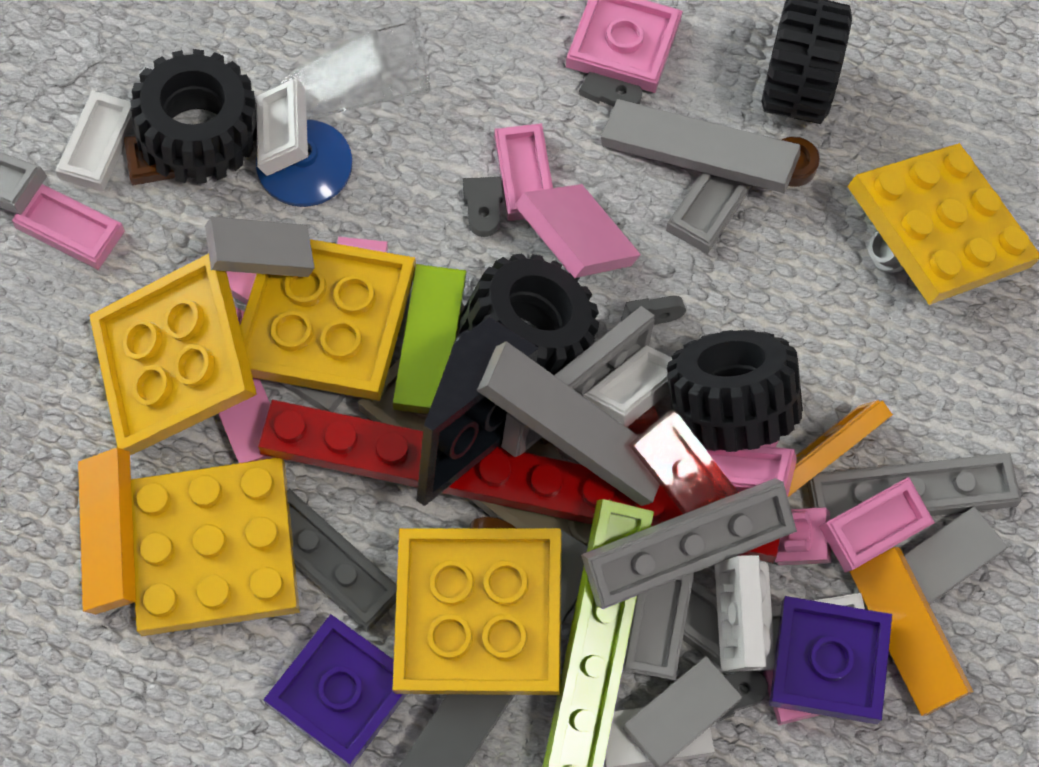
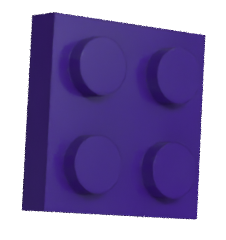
[769,596,892,725]
[263,614,407,767]

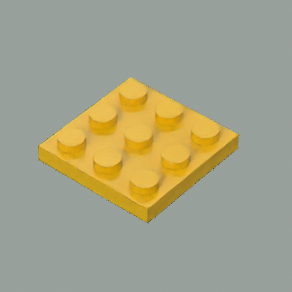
[847,143,1039,305]
[240,239,416,401]
[89,253,257,455]
[131,458,300,636]
[392,528,562,695]

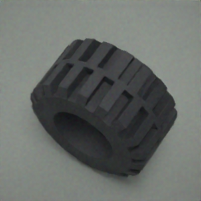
[761,0,852,124]
[130,49,257,184]
[459,253,599,375]
[667,330,803,452]

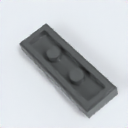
[287,488,397,632]

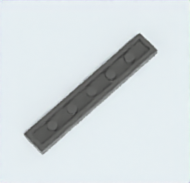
[399,530,588,767]

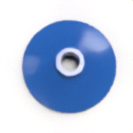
[256,119,353,207]

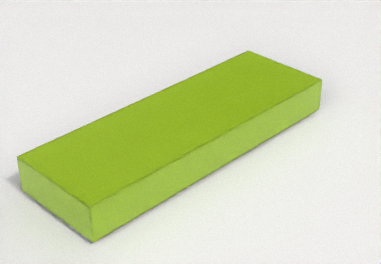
[393,264,466,414]

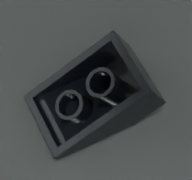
[416,317,539,506]

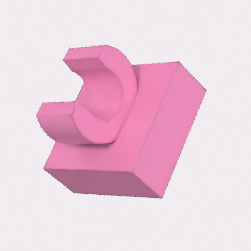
[775,507,831,565]

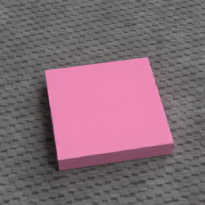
[566,0,683,93]
[515,184,641,278]

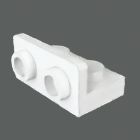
[715,556,775,672]

